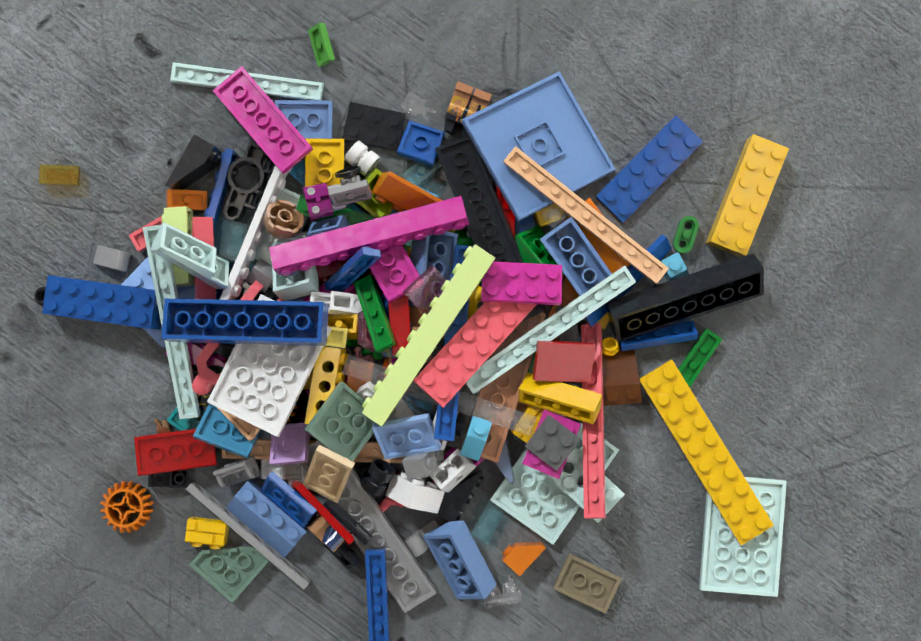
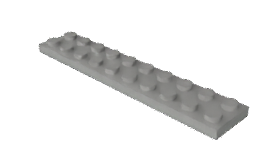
[300,440,437,613]

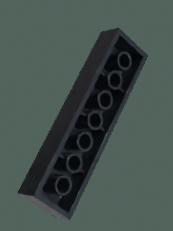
[606,253,764,343]

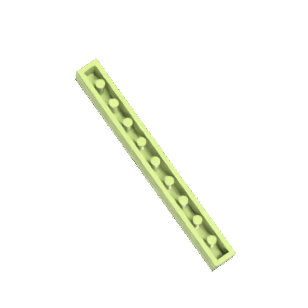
[361,244,495,427]

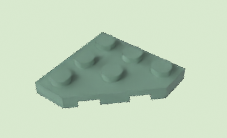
[189,546,269,603]

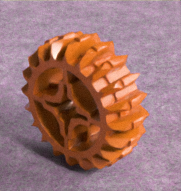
[100,481,154,533]

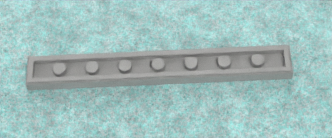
[186,482,311,590]

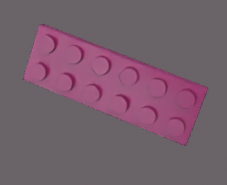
[213,66,313,174]

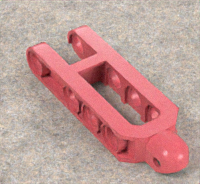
[192,280,283,395]

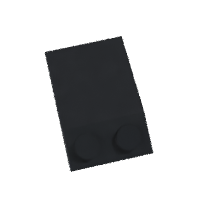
[165,134,222,190]

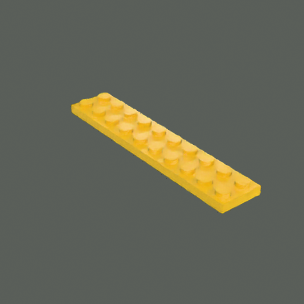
[639,359,774,546]

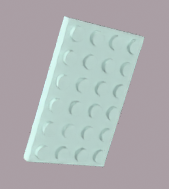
[490,413,619,544]
[699,477,787,597]

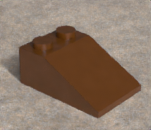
[602,347,642,406]

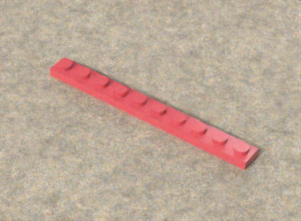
[581,323,606,519]

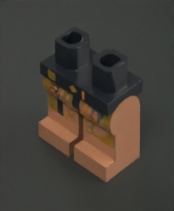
[444,81,492,138]

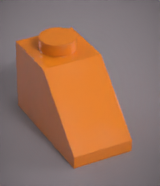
[502,542,546,576]

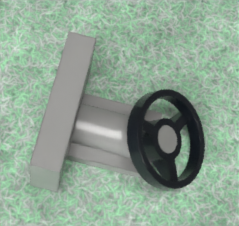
[328,166,372,207]

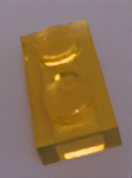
[39,164,81,186]

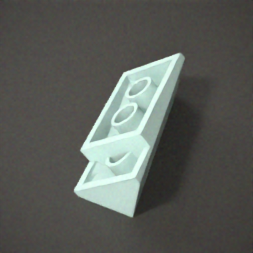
[150,222,229,289]

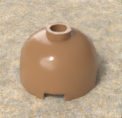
[263,200,304,239]

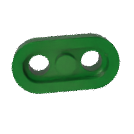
[672,216,699,254]

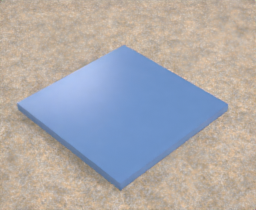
[461,71,616,222]

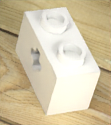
[429,449,477,493]

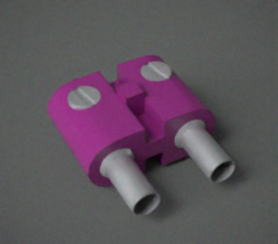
[303,183,346,220]

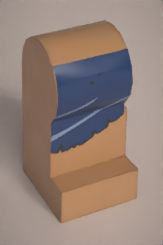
[307,515,345,552]

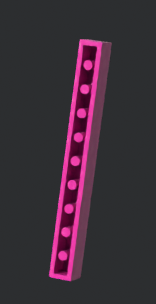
[269,196,469,276]

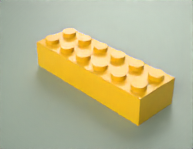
[705,134,789,258]

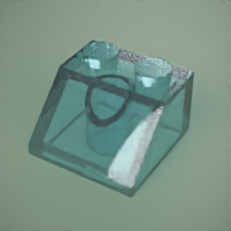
[213,218,250,262]

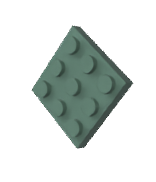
[304,381,375,462]

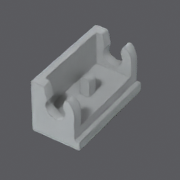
[213,455,261,488]

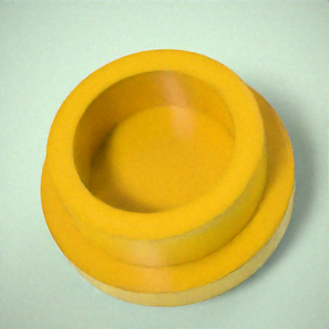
[602,337,620,356]

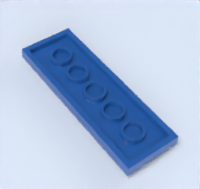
[595,116,703,223]

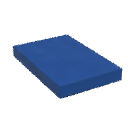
[261,471,317,528]

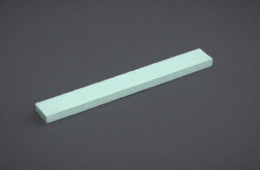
[170,62,324,101]

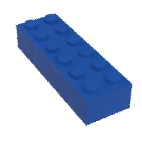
[42,275,161,330]

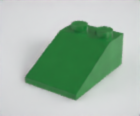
[515,226,566,281]

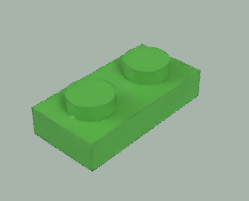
[308,23,335,67]

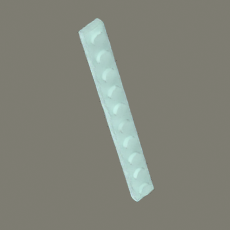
[143,225,201,419]
[466,266,636,394]

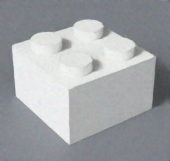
[386,472,445,514]

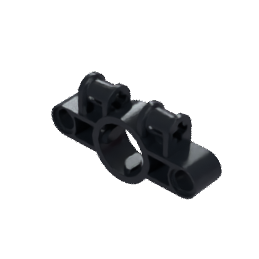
[223,137,275,222]

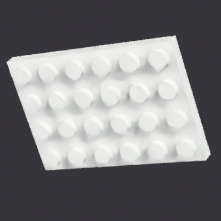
[207,294,332,437]

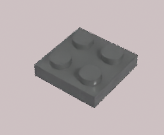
[525,414,581,471]

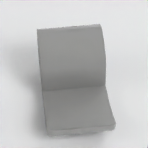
[93,245,131,272]
[404,520,439,557]

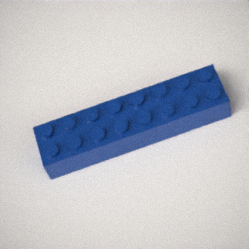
[161,298,329,346]

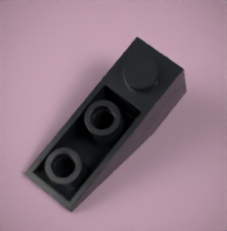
[436,470,484,522]

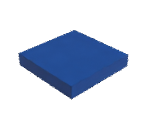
[397,120,445,167]

